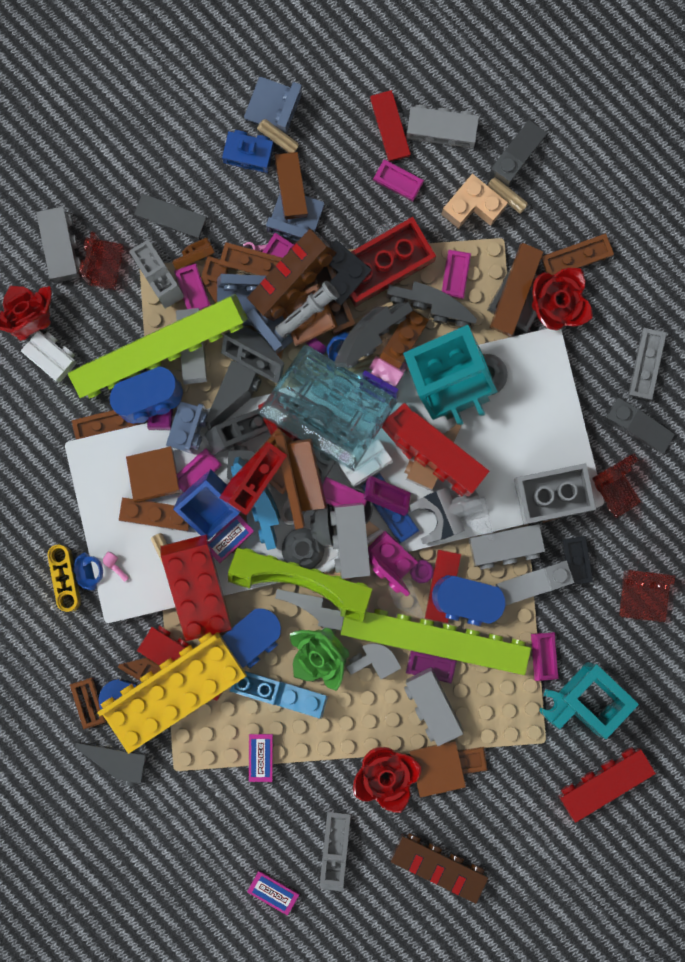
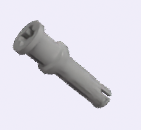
[275,281,339,338]

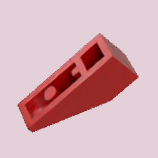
[219,442,287,515]

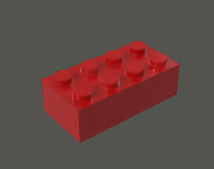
[334,217,436,307]
[394,412,490,497]
[160,534,231,641]

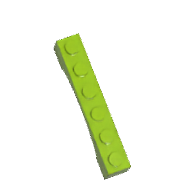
[228,548,373,623]

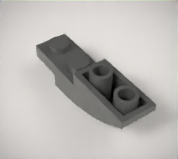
[386,281,477,328]
[334,302,413,369]

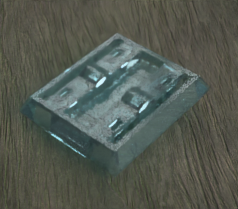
[258,345,398,471]

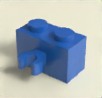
[222,130,274,173]

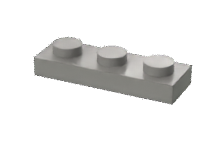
[628,328,666,401]

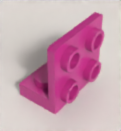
[368,530,418,596]

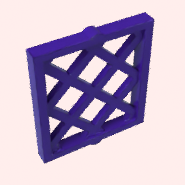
[362,370,399,402]

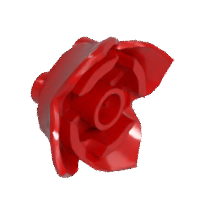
[532,268,593,331]
[0,285,52,341]
[353,747,421,813]

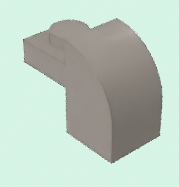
[346,643,401,679]

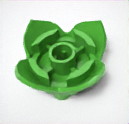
[290,628,349,691]

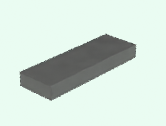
[134,193,207,239]

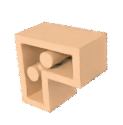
[441,174,508,229]

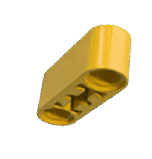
[47,545,81,612]

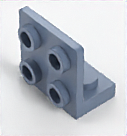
[244,77,302,134]
[266,194,324,242]
[217,274,266,326]
[246,308,293,354]
[166,401,208,454]

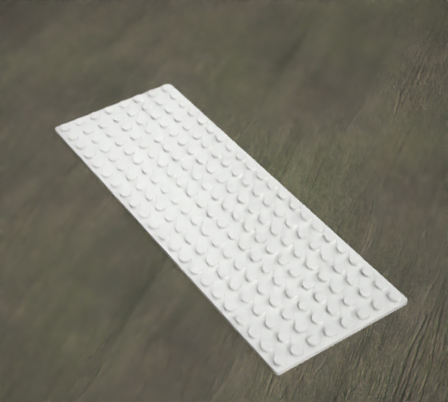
[65,329,604,623]

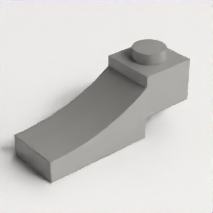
[129,239,185,309]
[176,308,207,385]
[495,560,574,606]
[275,589,344,634]
[319,812,351,891]

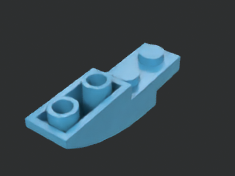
[231,457,280,550]
[230,671,328,719]

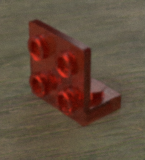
[79,232,124,290]
[592,453,640,518]
[619,570,675,622]

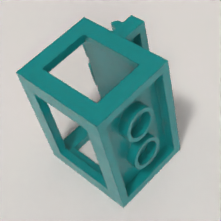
[403,325,498,425]
[539,662,639,739]

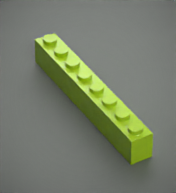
[67,294,248,399]
[340,609,531,675]

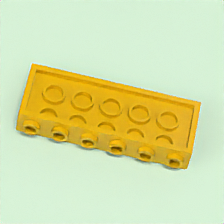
[97,632,247,754]

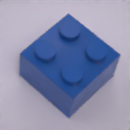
[173,469,240,540]

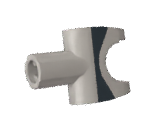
[409,487,483,544]

